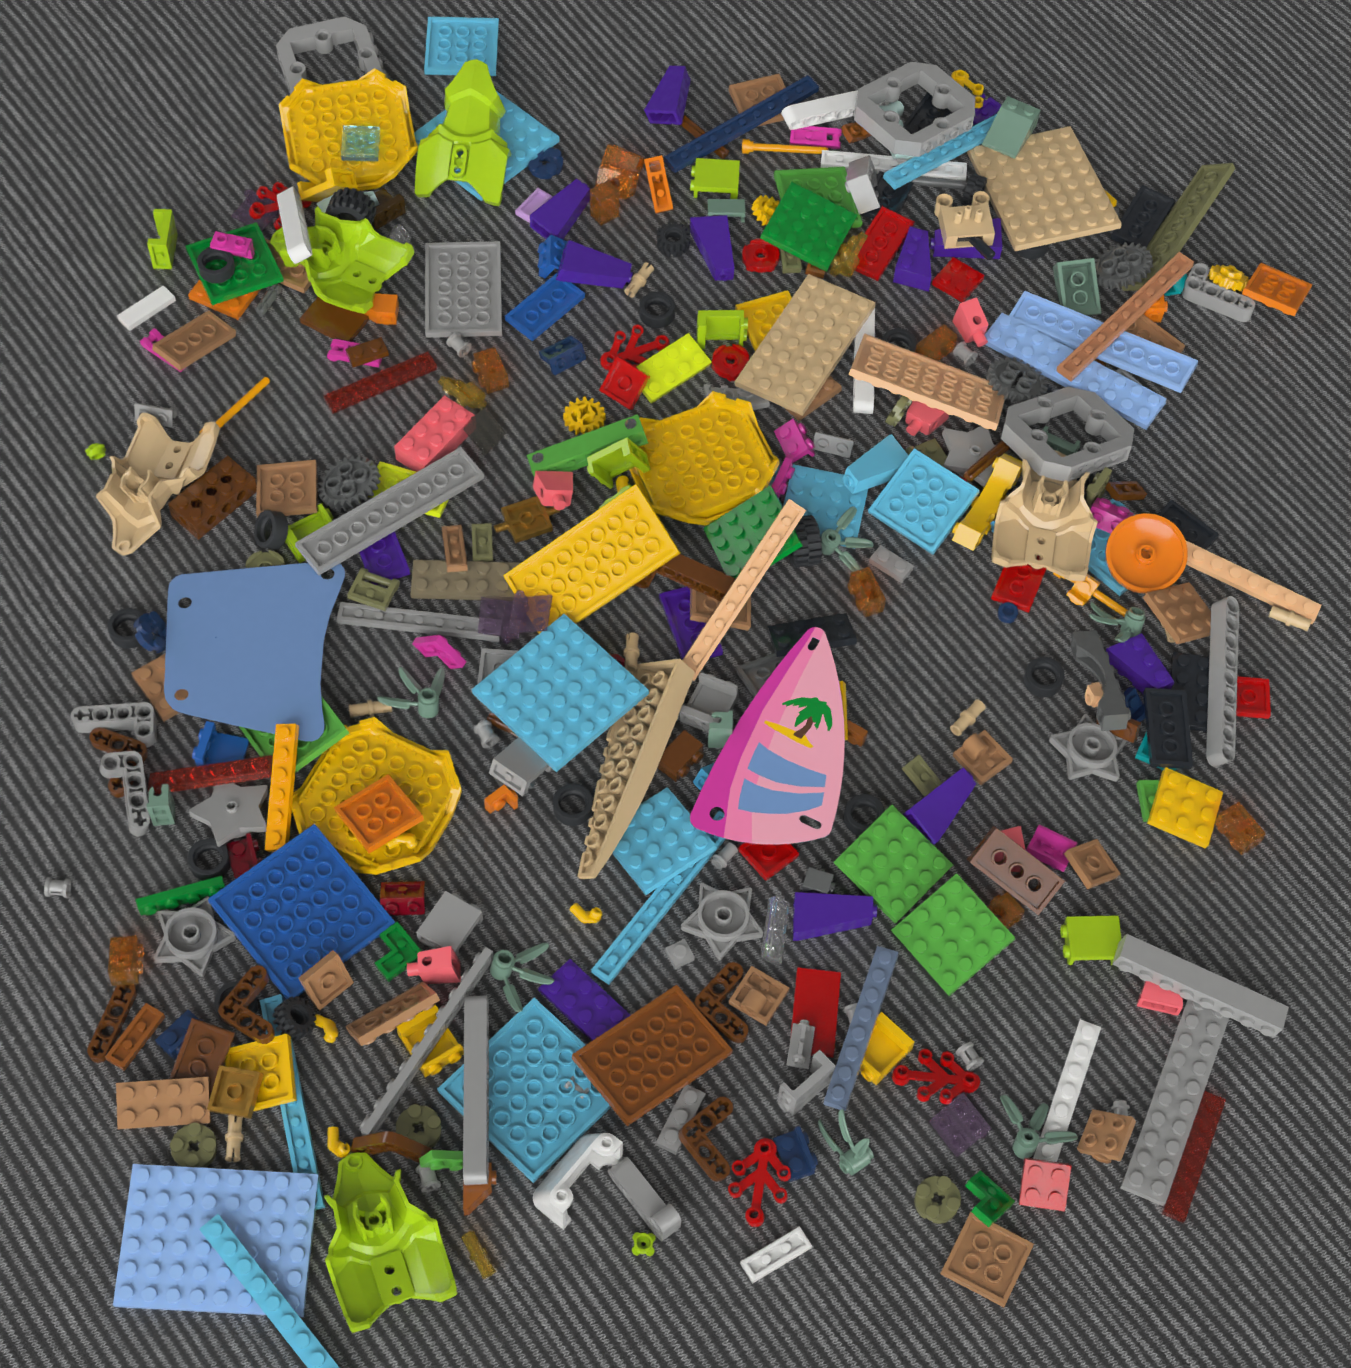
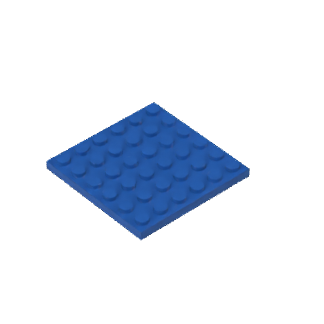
[208,824,395,999]

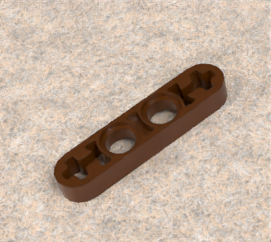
[87,980,137,1063]

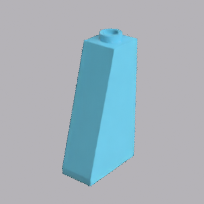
[842,434,909,494]

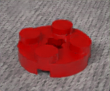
[742,239,779,273]
[712,344,750,381]

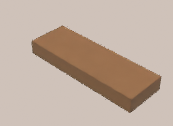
[442,525,468,572]

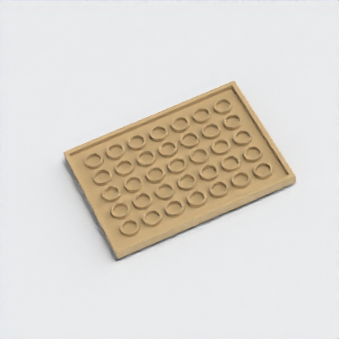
[967,126,1121,251]

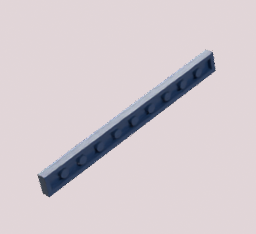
[664,75,819,173]

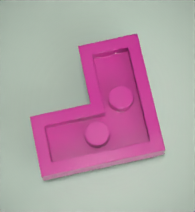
[412,635,467,669]

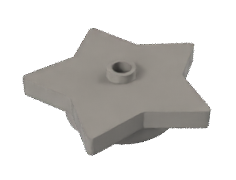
[942,426,1010,487]
[1049,714,1127,782]
[189,776,268,847]
[681,883,763,961]
[153,897,236,977]

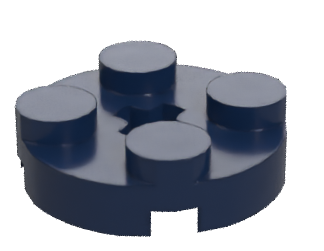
[527,147,563,179]
[133,611,167,653]

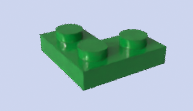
[375,922,421,982]
[965,1170,1015,1228]

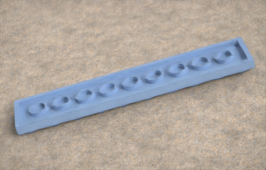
[1009,291,1198,393]
[985,313,1167,430]

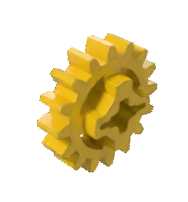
[751,195,780,226]
[1208,265,1249,292]
[563,397,606,435]

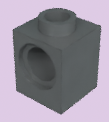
[802,867,836,894]

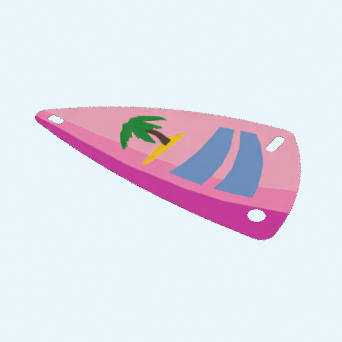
[690,627,845,844]

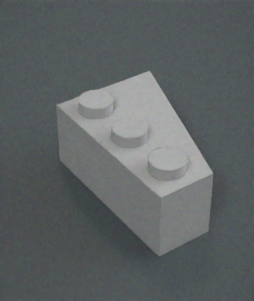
[845,155,880,215]

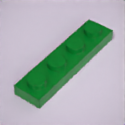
[135,876,225,916]

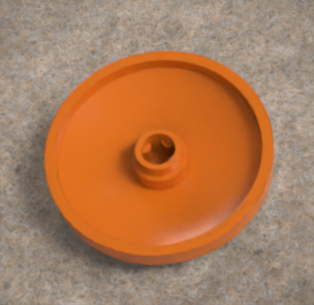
[1105,514,1188,594]

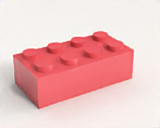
[394,395,476,472]

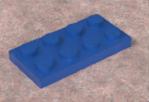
[505,272,585,341]

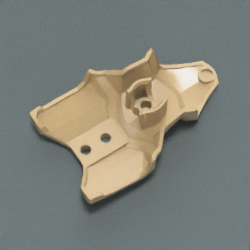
[96,413,220,556]
[992,450,1098,581]

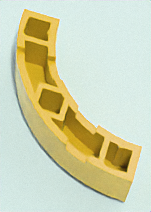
[952,453,1022,551]

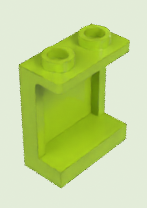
[690,158,740,199]
[147,209,178,269]
[696,310,748,349]
[587,437,651,489]
[285,504,333,563]
[1060,916,1122,965]

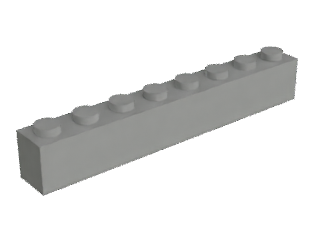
[1112,934,1289,1037]

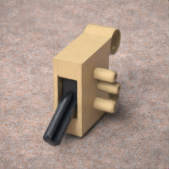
[934,191,995,260]

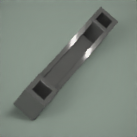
[1070,630,1131,731]

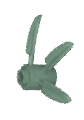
[821,506,874,578]
[1089,602,1146,643]
[377,667,445,718]
[490,943,554,1012]
[1000,1095,1078,1159]
[818,1109,874,1175]

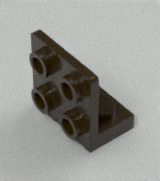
[372,188,406,230]

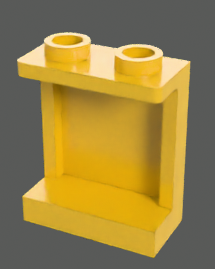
[297,168,358,202]
[396,1004,464,1077]
[860,1012,915,1085]

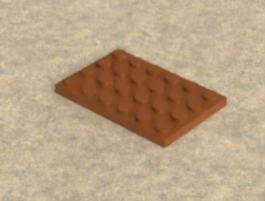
[572,985,733,1126]

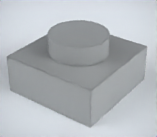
[665,939,695,969]

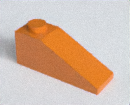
[644,155,673,214]
[364,293,399,325]

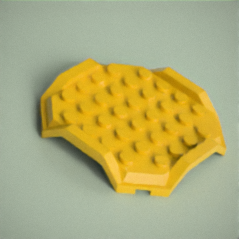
[279,68,418,191]
[629,391,780,526]
[292,717,462,875]

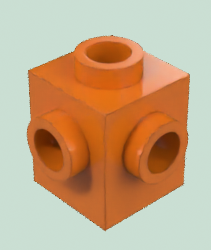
[1143,295,1168,322]

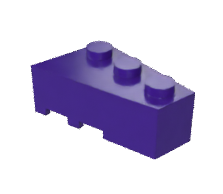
[893,226,932,292]
[1106,633,1174,694]

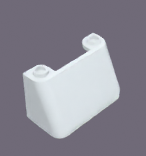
[533,1133,623,1230]

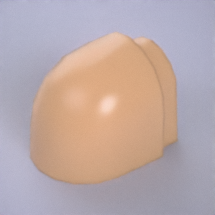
[1085,682,1103,708]

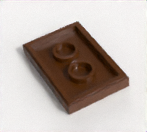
[300,297,369,342]
[169,1018,236,1097]

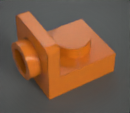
[484,785,518,814]

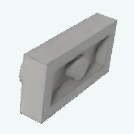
[869,545,914,583]

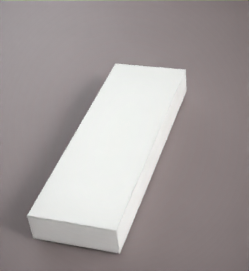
[117,286,176,331]
[740,1226,812,1284]

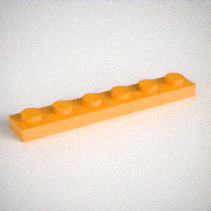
[265,724,299,852]

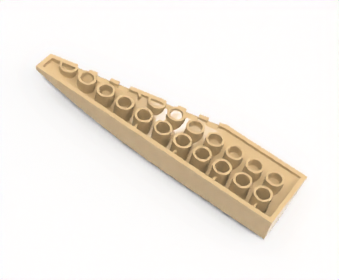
[577,659,695,879]

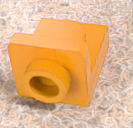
[1066,574,1100,606]

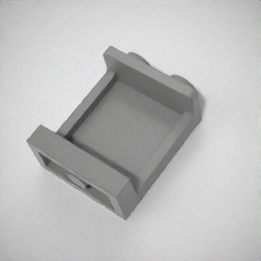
[679,673,739,733]
[489,737,552,796]
[416,891,483,957]
[778,1050,835,1116]

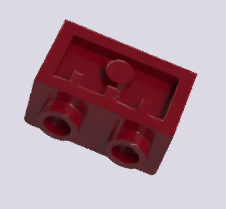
[226,833,262,879]
[380,881,425,916]

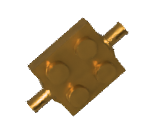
[494,496,560,543]

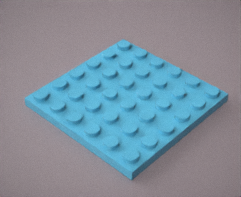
[414,91,559,201]
[471,614,649,772]
[437,998,611,1183]

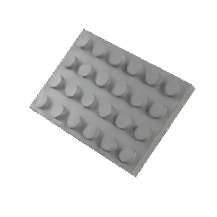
[425,241,502,338]

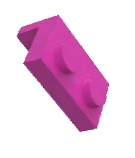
[210,231,255,259]
[774,419,815,463]
[1090,498,1134,534]
[1026,825,1077,872]

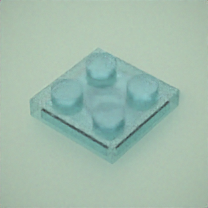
[341,125,380,161]

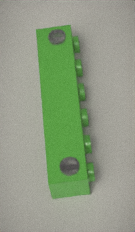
[527,414,648,477]

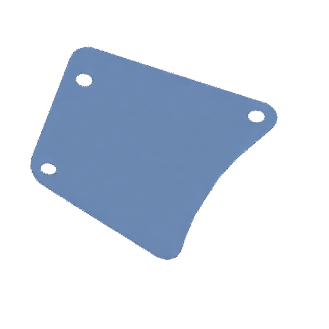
[164,563,345,741]

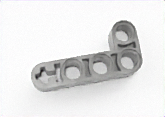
[1182,263,1255,322]
[70,702,157,747]
[100,751,150,836]
[608,1157,681,1241]

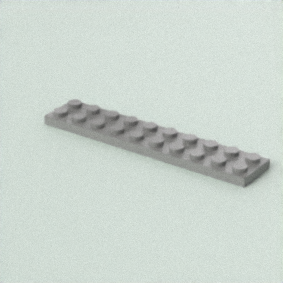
[295,447,484,576]
[1120,1000,1229,1207]

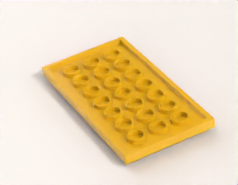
[503,484,681,634]

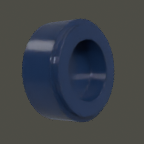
[997,602,1018,623]

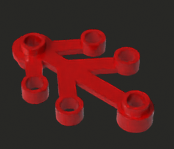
[249,182,312,230]
[600,325,670,371]
[892,1049,980,1104]
[728,1138,791,1227]

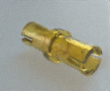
[461,1230,496,1279]

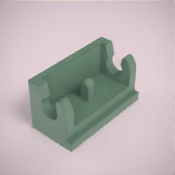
[707,199,745,223]
[1042,426,1081,456]
[708,710,733,748]
[147,784,175,826]

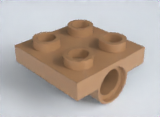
[953,730,1013,785]
[728,966,789,1026]
[1077,1109,1136,1164]

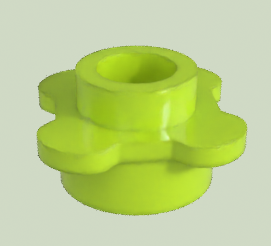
[85,443,106,460]
[632,1232,655,1256]

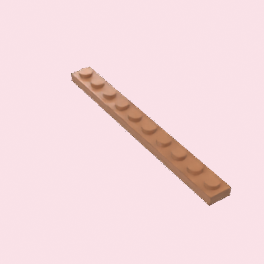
[1056,252,1194,382]

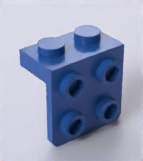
[538,235,568,278]
[192,721,249,777]

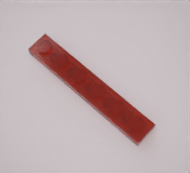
[323,351,437,414]
[148,755,273,795]
[1162,1091,1226,1223]

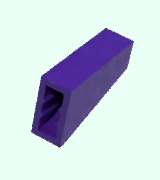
[644,66,691,125]
[530,179,590,239]
[690,215,734,281]
[930,218,1002,259]
[556,240,633,289]
[902,767,976,845]
[793,892,877,941]

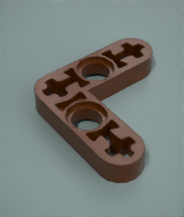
[89,727,148,798]
[695,962,748,1043]
[218,965,275,1044]
[678,1097,733,1182]
[351,1131,434,1163]

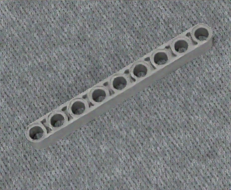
[1206,596,1239,767]
[463,995,489,1185]

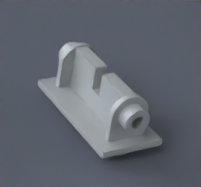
[134,402,177,428]
[813,431,854,458]
[786,1020,815,1069]

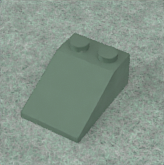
[982,96,1041,159]
[1053,258,1102,316]

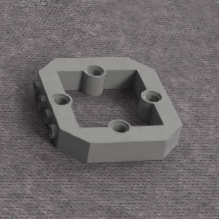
[276,17,387,94]
[854,62,975,157]
[1001,387,1134,482]

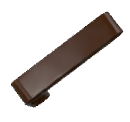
[634,554,735,601]

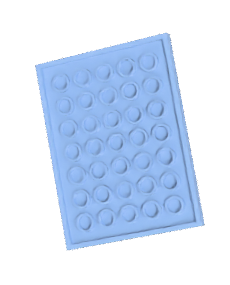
[113,1164,319,1317]

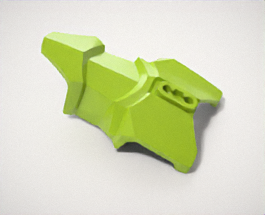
[415,59,512,206]
[270,206,414,314]
[324,1153,457,1333]

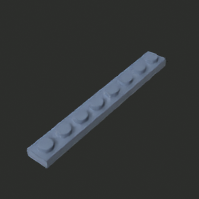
[824,946,898,1111]

